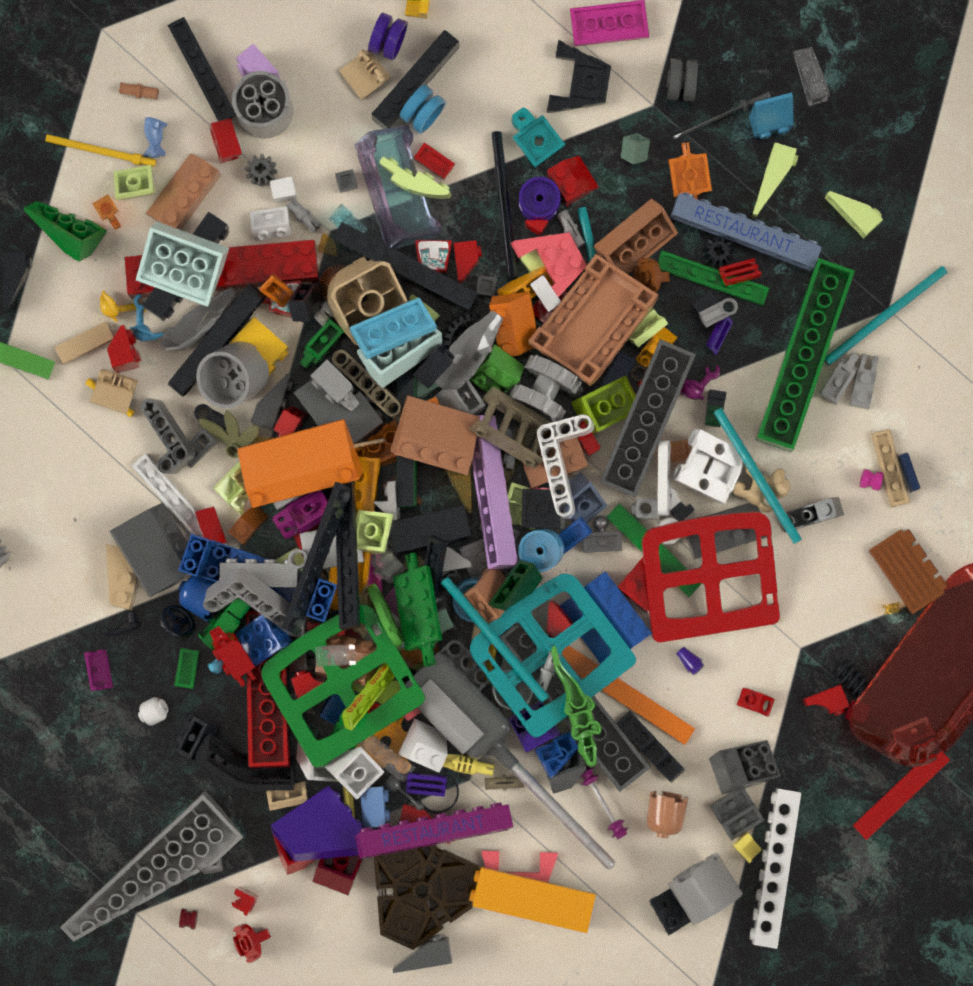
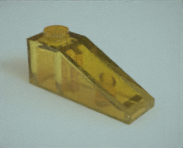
[444,466,472,515]

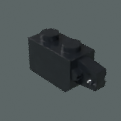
[287,281,324,323]

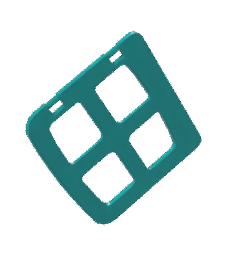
[470,574,636,737]

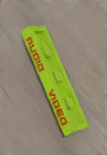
[342,663,395,731]

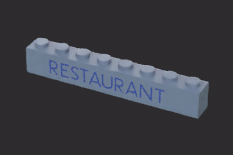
[669,192,822,271]

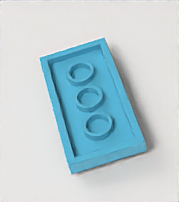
[350,298,437,360]

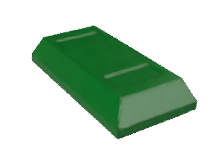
[174,648,200,689]

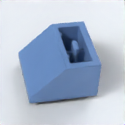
[361,786,390,827]

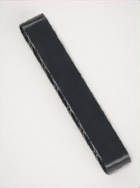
[168,283,266,397]

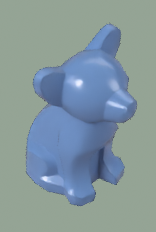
[143,117,167,158]

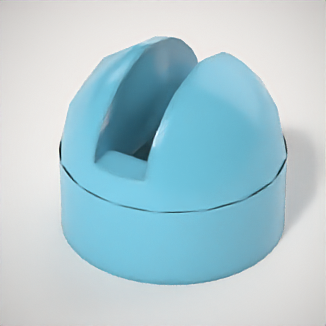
[207,659,224,674]

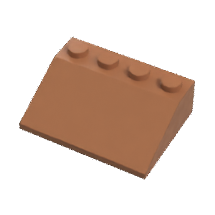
[390,395,480,475]

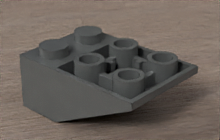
[709,740,781,795]

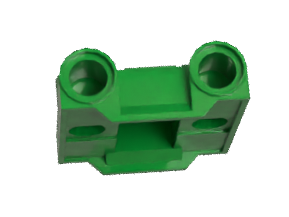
[198,597,251,650]

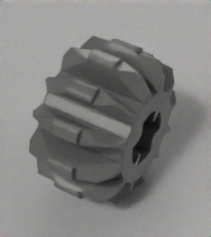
[245,154,277,187]

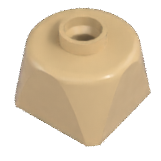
[327,261,408,345]

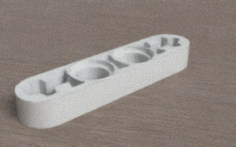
[658,440,671,516]

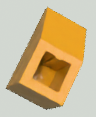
[636,327,677,369]

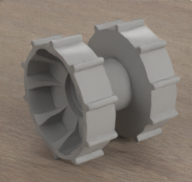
[509,355,582,422]

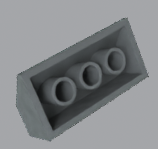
[686,503,767,560]

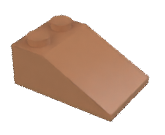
[521,433,588,489]

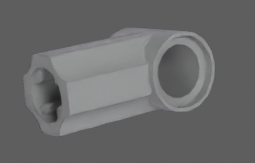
[699,298,738,327]

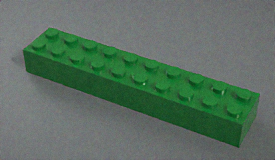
[755,258,855,452]

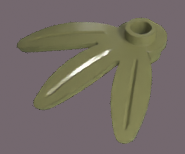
[199,410,260,458]

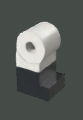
[670,488,695,521]

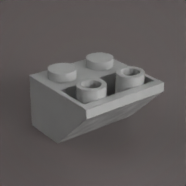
[433,380,486,415]

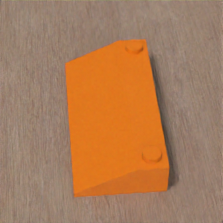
[237,419,364,508]

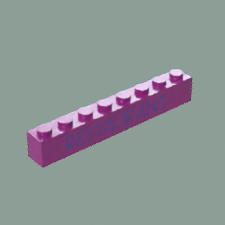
[355,802,514,859]

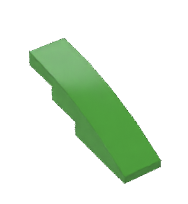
[0,342,55,380]

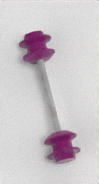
[580,766,629,840]

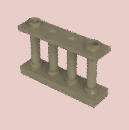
[469,387,552,469]

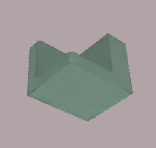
[621,133,650,164]

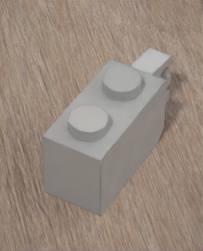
[311,360,360,412]

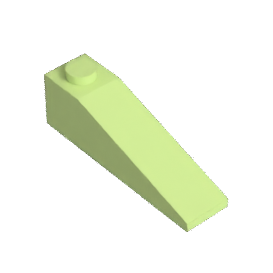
[751,143,798,219]

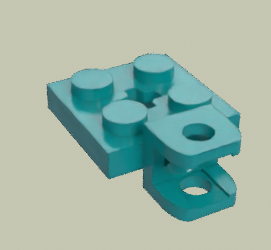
[511,107,565,168]

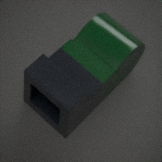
[705,389,727,428]

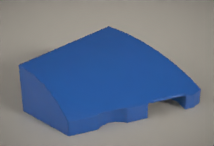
[535,732,578,778]

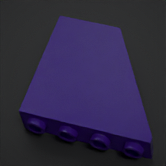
[271,786,364,862]

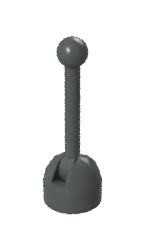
[384,775,424,811]

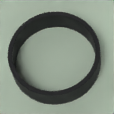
[416,771,459,813]

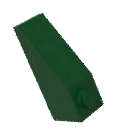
[488,560,543,611]

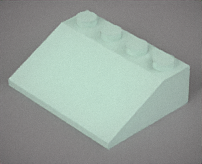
[136,222,229,307]

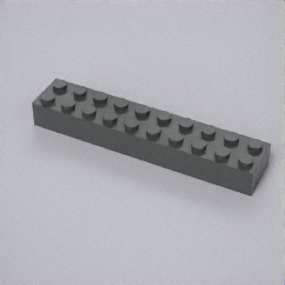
[500,623,650,792]

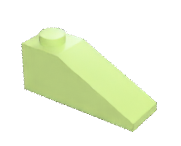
[825,191,883,239]

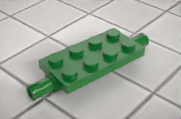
[393,553,442,667]

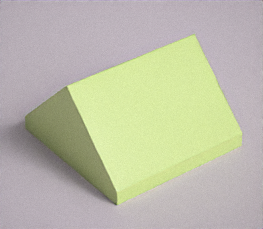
[114,165,157,201]
[356,510,393,555]

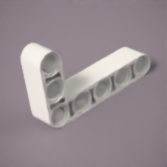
[537,415,594,519]

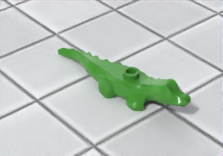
[551,646,601,767]

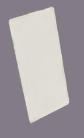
[530,275,561,312]

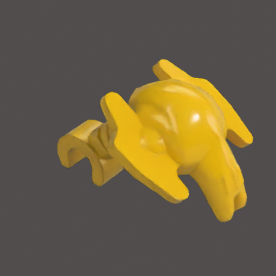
[100,290,146,322]

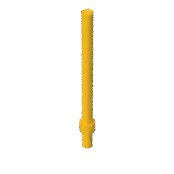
[45,134,157,167]

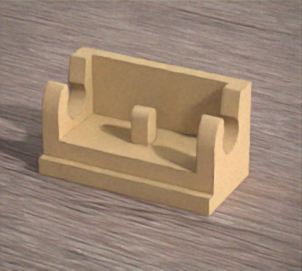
[266,781,309,811]

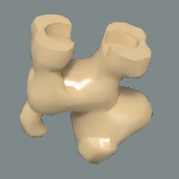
[733,462,791,513]

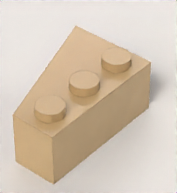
[106,544,140,610]

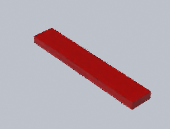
[852,746,950,840]

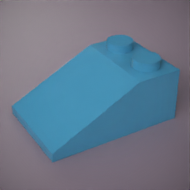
[749,93,793,139]

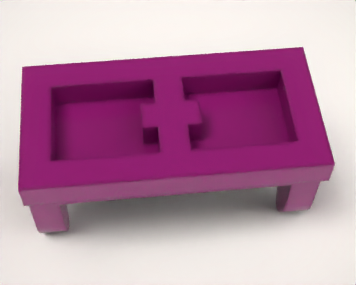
[84,650,113,692]

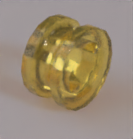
[882,602,901,615]

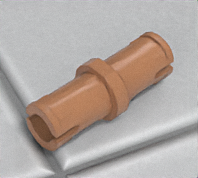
[119,82,159,100]

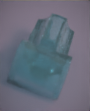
[329,204,368,234]

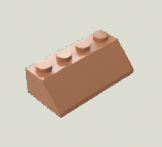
[146,153,221,230]
[593,199,678,274]

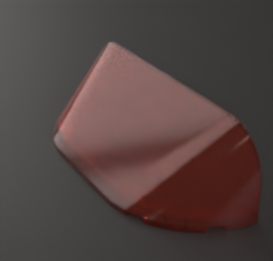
[849,563,973,767]

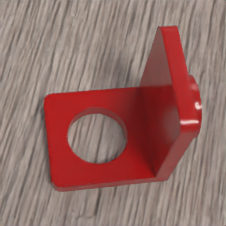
[737,688,775,717]

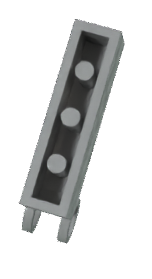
[220,549,308,588]

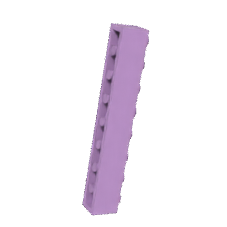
[472,415,518,569]

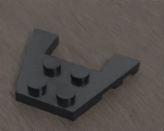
[547,40,611,113]

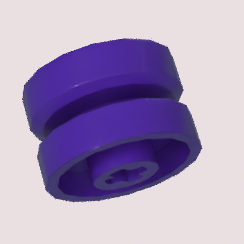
[368,12,408,61]
[519,177,560,221]

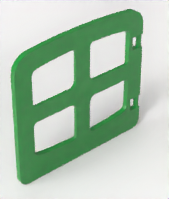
[262,605,425,767]

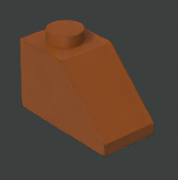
[228,507,269,546]

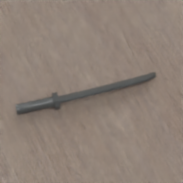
[673,92,771,140]

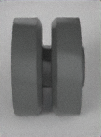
[667,58,698,102]

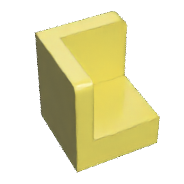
[732,832,762,863]

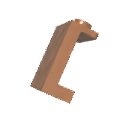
[463,568,506,624]

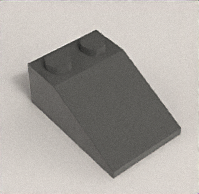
[393,934,452,973]

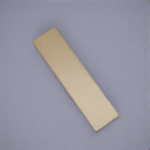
[871,429,910,508]

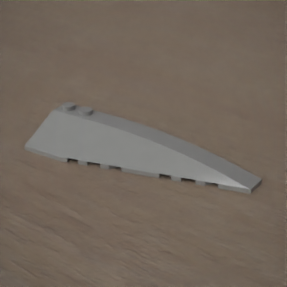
[60,791,243,942]

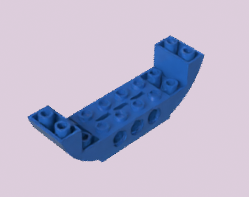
[178,534,337,622]

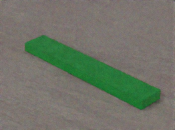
[658,251,769,306]
[606,503,702,598]

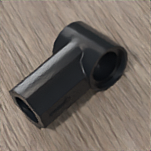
[194,404,227,432]

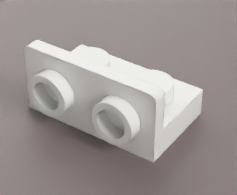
[250,206,292,241]

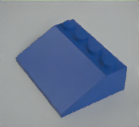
[560,571,652,664]

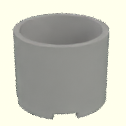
[232,71,293,138]
[196,341,269,408]
[668,853,743,925]

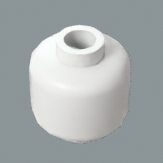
[138,697,168,726]

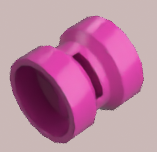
[860,469,883,491]

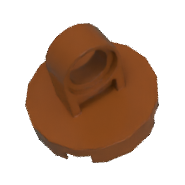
[633,258,670,293]

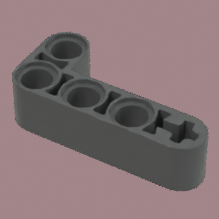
[141,398,195,474]

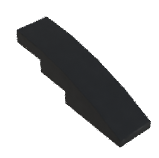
[616,711,685,783]

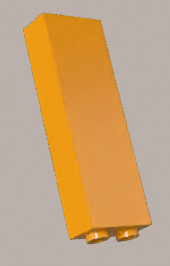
[469,866,596,933]

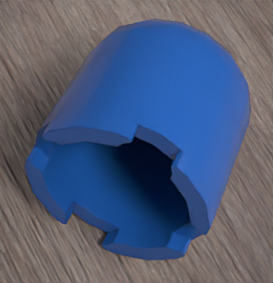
[178,576,215,622]

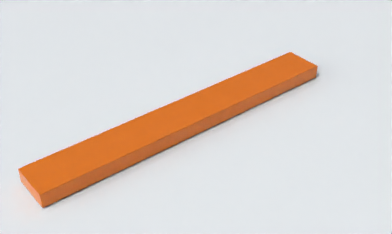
[562,646,695,745]

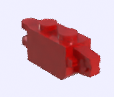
[209,626,256,687]

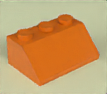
[489,291,537,356]

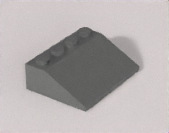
[109,503,192,597]

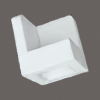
[270,176,297,203]

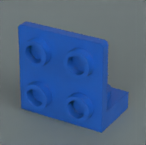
[236,614,293,666]

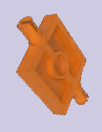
[668,142,712,200]

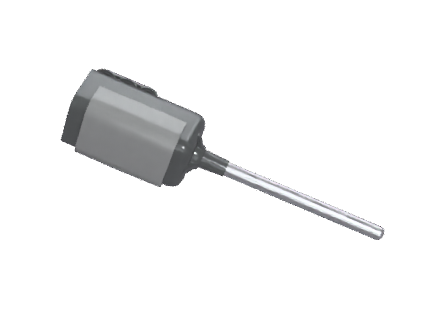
[405,640,615,869]

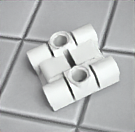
[672,429,744,504]

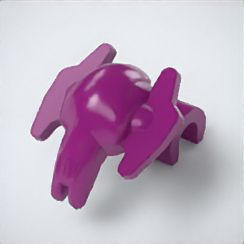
[680,366,720,400]

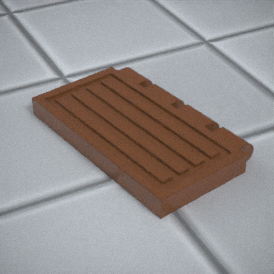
[868,529,948,615]

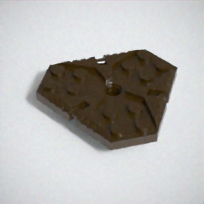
[374,845,479,950]

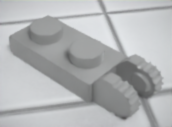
[850,353,878,409]

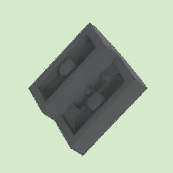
[709,789,765,841]

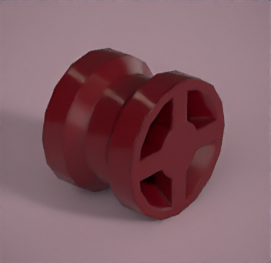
[179,908,198,930]

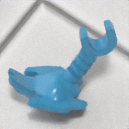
[130,294,164,342]

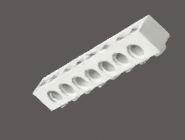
[749,788,801,949]

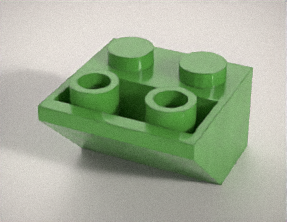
[469,344,525,393]

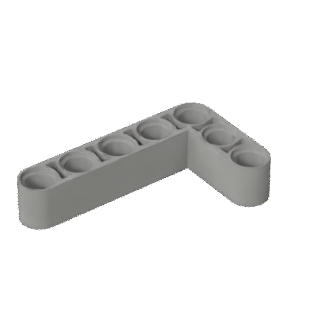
[203,568,307,637]

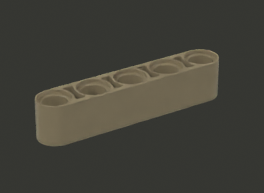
[332,350,404,420]

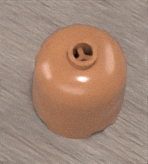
[647,791,688,838]

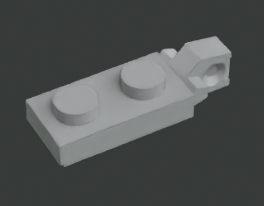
[819,353,859,405]

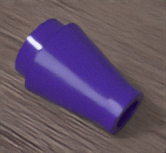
[676,646,704,675]

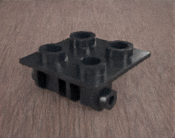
[649,888,691,936]

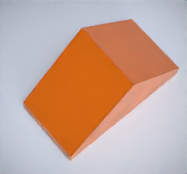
[259,273,294,307]

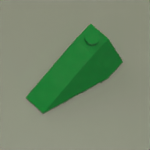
[24,201,107,262]

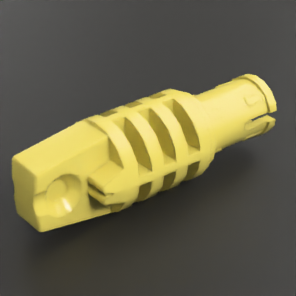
[442,754,495,776]

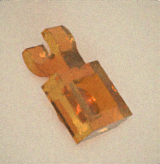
[92,194,122,230]

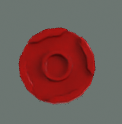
[233,923,271,963]

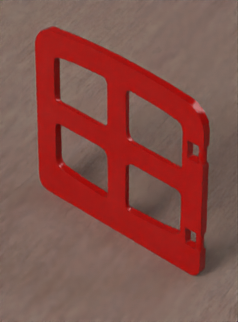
[642,512,780,643]

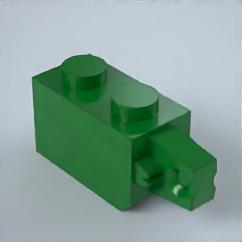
[299,319,345,369]

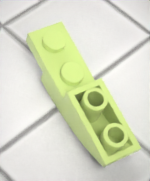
[379,157,452,199]

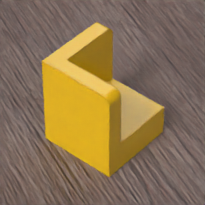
[405,0,430,19]

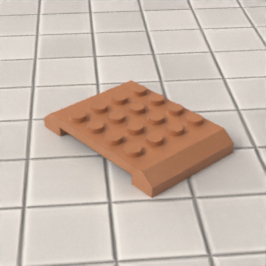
[528,254,658,386]

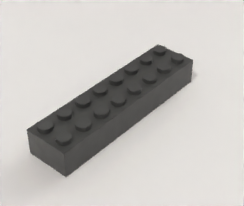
[600,339,696,497]

